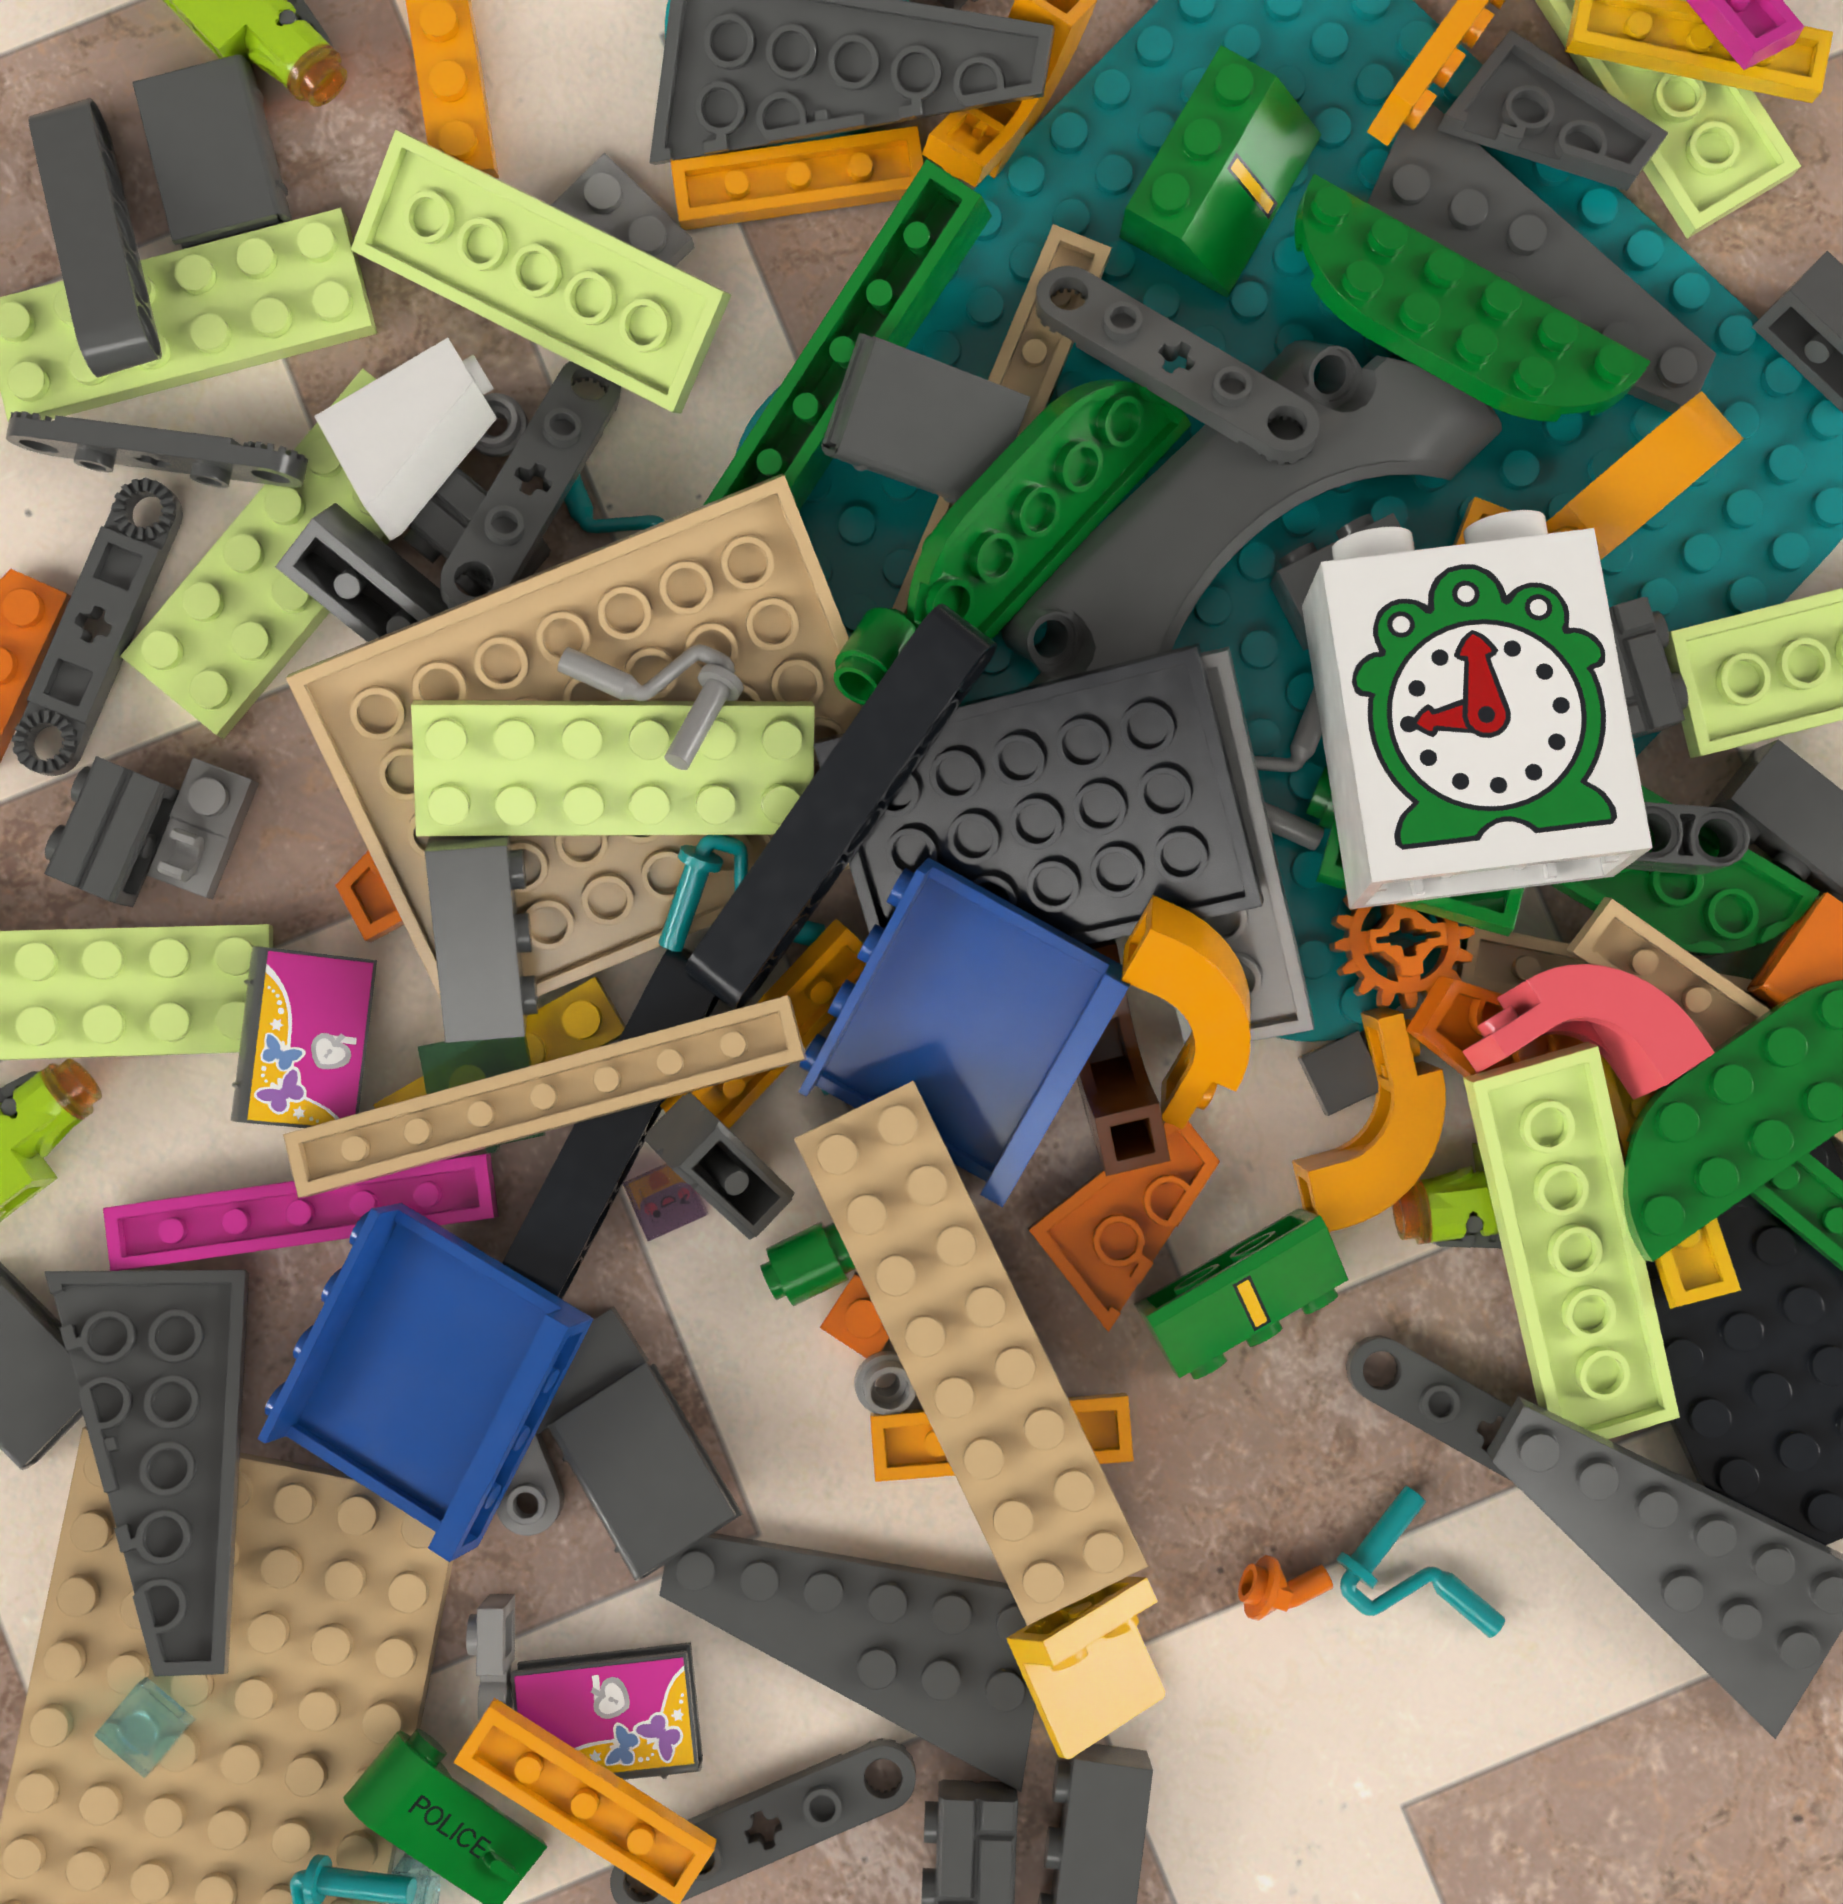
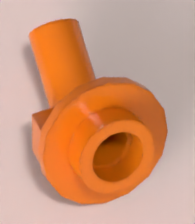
[1238,1555,1333,1621]

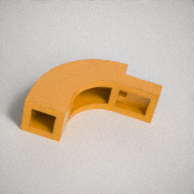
[922,0,1097,188]
[1546,391,1744,560]
[1121,895,1251,1129]
[1292,1007,1446,1232]

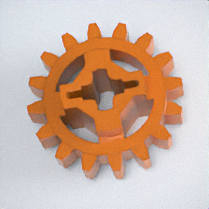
[1329,894,1475,1010]

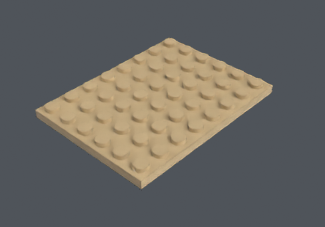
[286,473,864,1000]
[0,1427,453,1904]

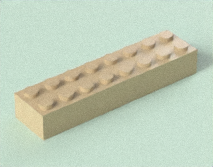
[794,1081,1148,1626]

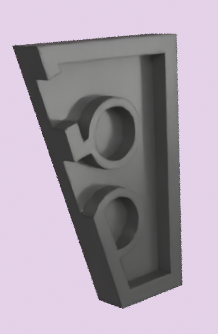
[1437,29,1668,191]

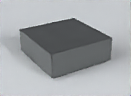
[1298,1031,1378,1116]

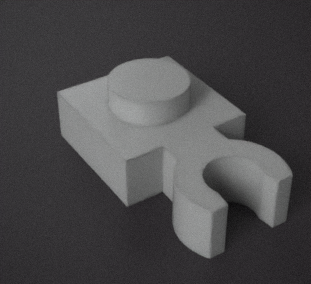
[466,1594,515,1720]

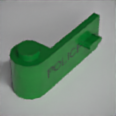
[343,1728,547,1904]

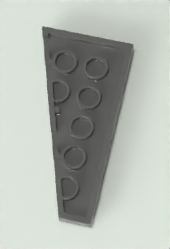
[649,0,1055,165]
[1367,104,1716,413]
[44,1270,249,1676]
[1486,1396,1843,1739]
[659,1533,1035,1792]

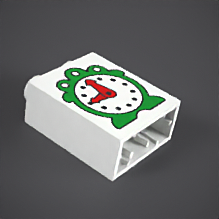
[1302,510,1653,909]

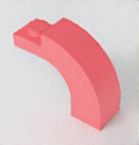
[1462,964,1715,1100]

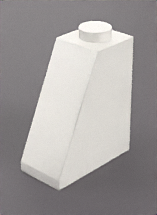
[314,337,497,541]

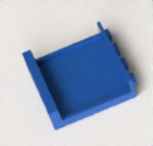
[798,857,1130,1208]
[257,1203,594,1562]

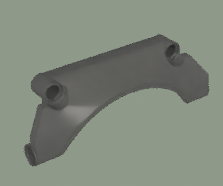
[1001,339,1502,686]

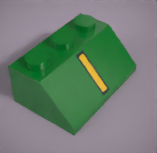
[1119,45,1322,298]
[1134,1208,1349,1380]

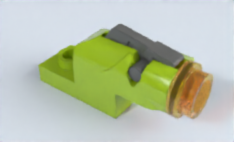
[162,0,347,107]
[0,1058,102,1222]
[1392,1142,1502,1249]

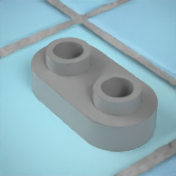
[496,1432,564,1536]

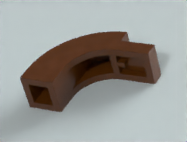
[1077,939,1171,1176]

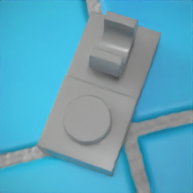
[147,758,259,900]

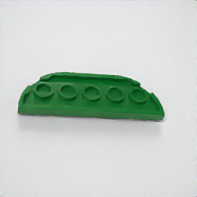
[1294,174,1651,422]
[907,379,1192,639]
[1551,785,1820,956]
[1623,980,1843,1262]

